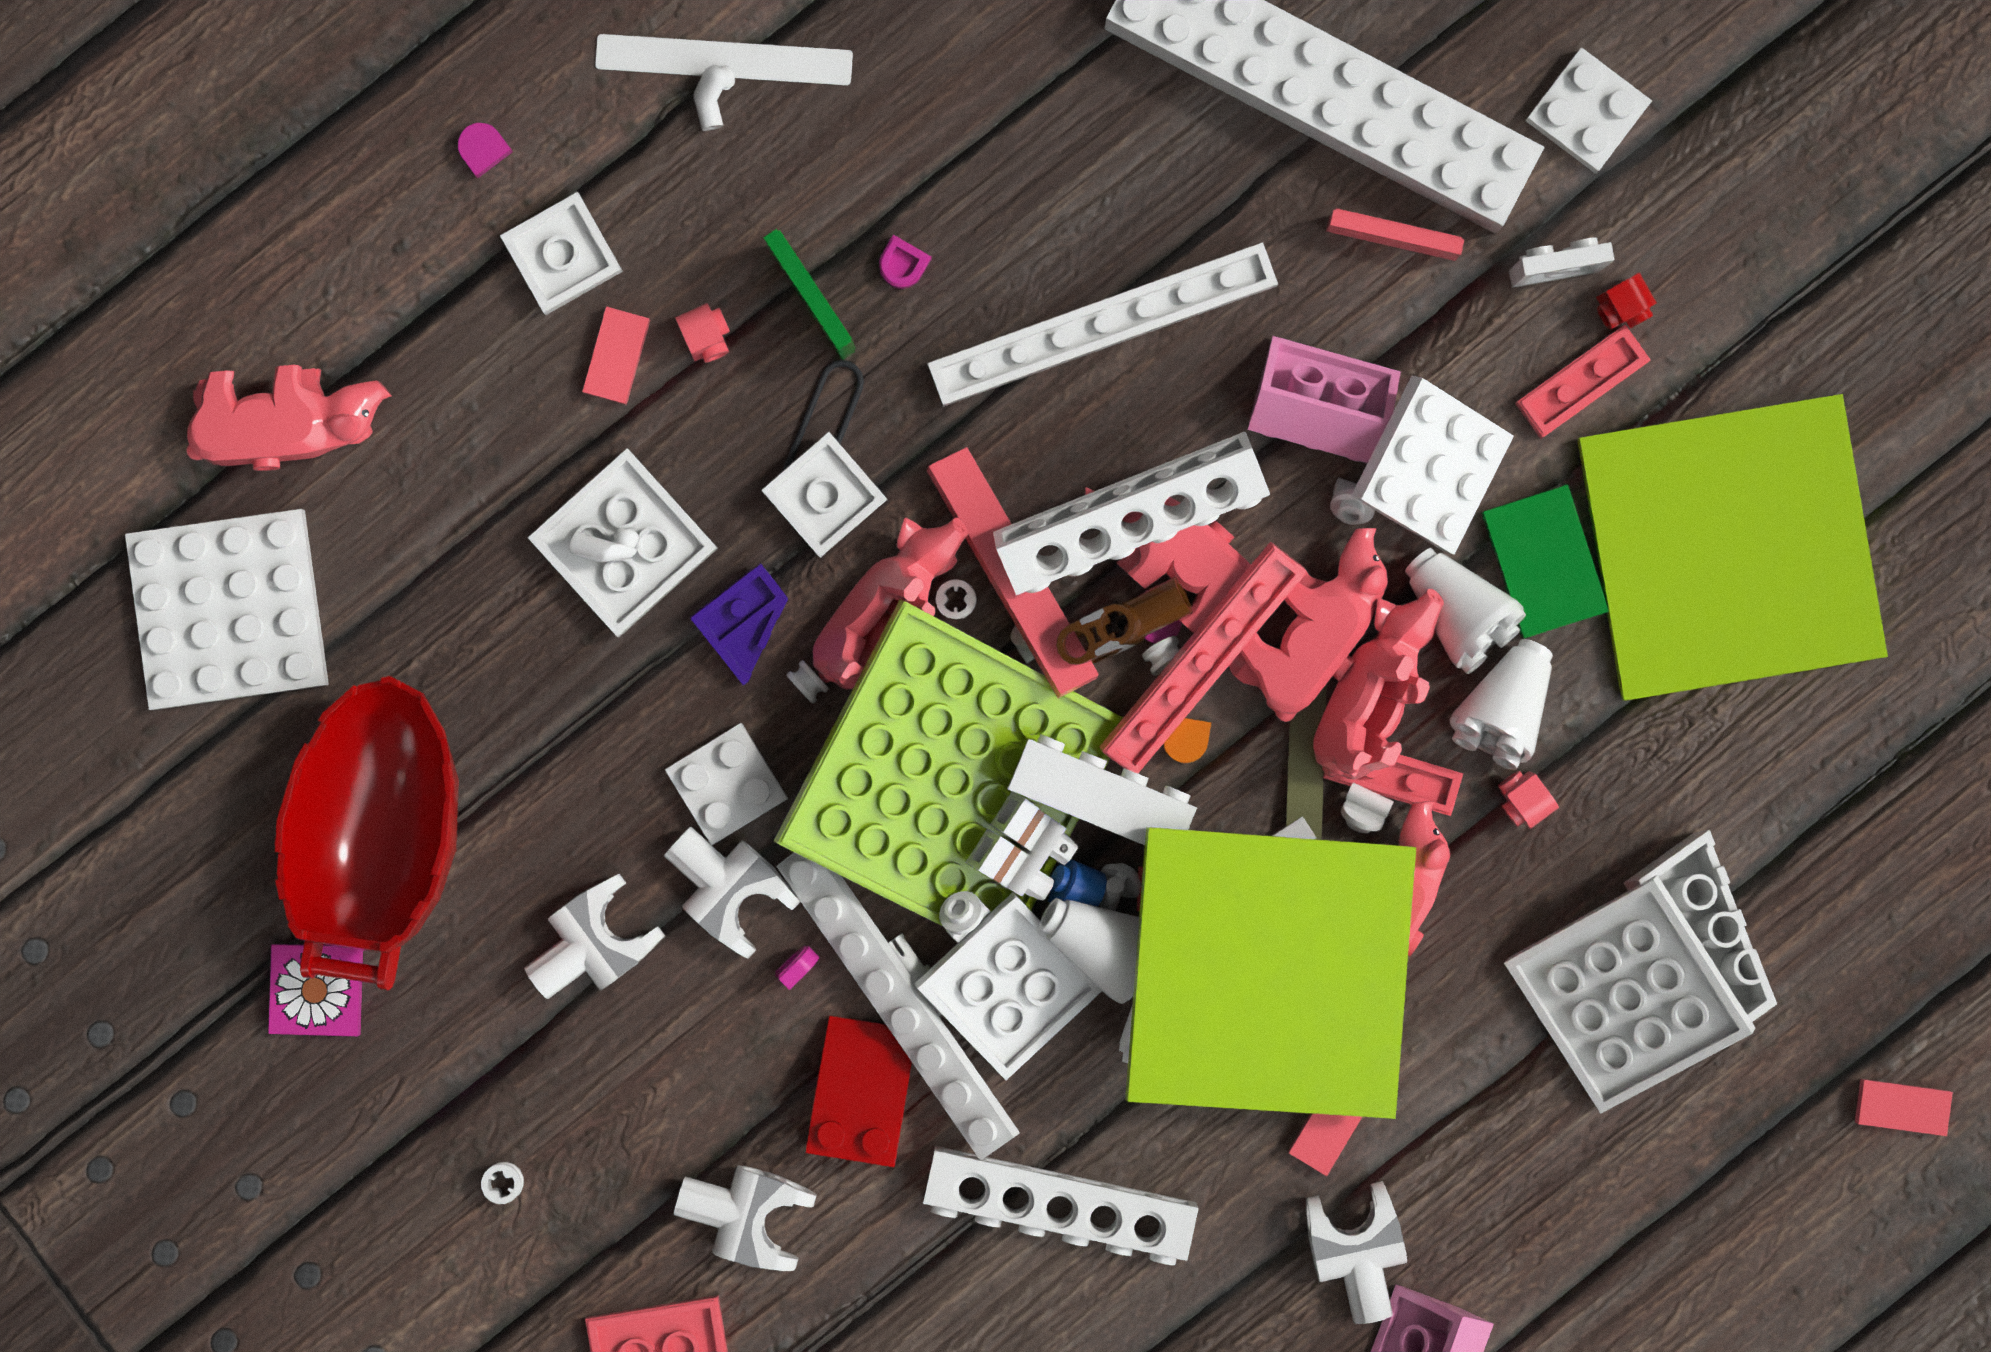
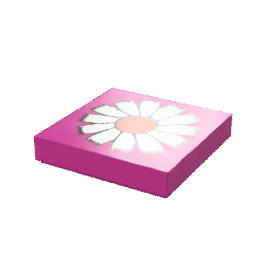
[269,944,363,1036]

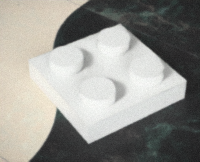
[1525,47,1652,174]
[500,192,623,315]
[1509,238,1614,288]
[762,432,887,557]
[665,723,788,845]

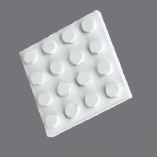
[125,509,329,710]
[1504,875,1755,1113]

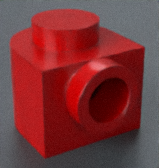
[1596,272,1657,330]

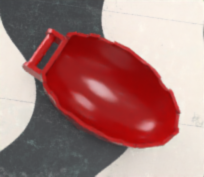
[275,676,459,990]

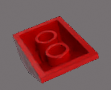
[806,1015,912,1167]

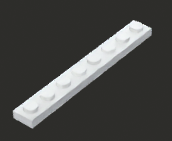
[928,242,1278,407]
[776,852,1020,1161]

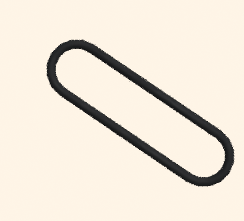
[781,360,864,473]

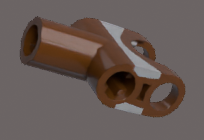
[1056,577,1193,665]

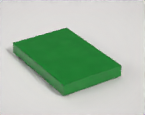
[763,229,856,360]
[1481,485,1609,639]

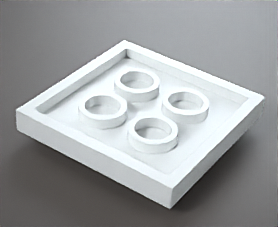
[1351,375,1514,555]
[528,448,718,637]
[915,892,1102,1080]

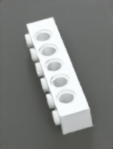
[993,432,1270,595]
[923,1146,1198,1265]

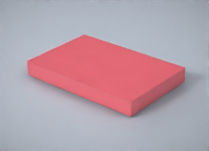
[585,1295,728,1352]

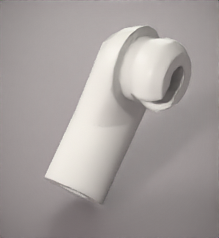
[694,65,735,131]
[569,528,639,562]

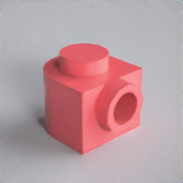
[675,303,730,363]
[1498,770,1559,829]

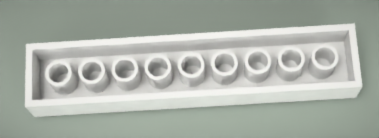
[1105,0,1544,234]

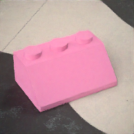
[1248,336,1401,463]
[1371,1285,1494,1352]

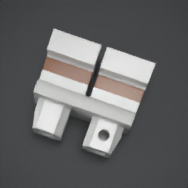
[966,791,1078,900]

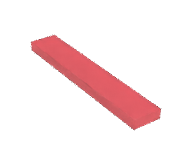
[927,447,1099,698]
[1099,541,1307,774]

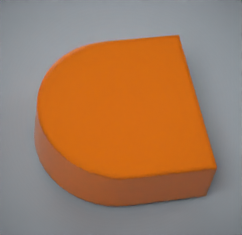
[1163,718,1211,763]

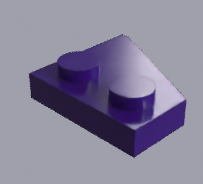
[690,563,788,685]

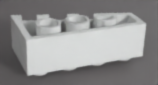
[1008,734,1197,845]
[1624,830,1777,1022]

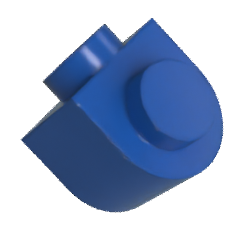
[1047,859,1107,907]

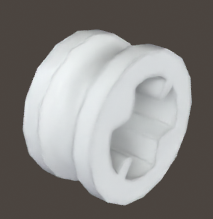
[936,579,977,619]
[1142,636,1179,676]
[787,660,829,704]
[481,1162,524,1204]

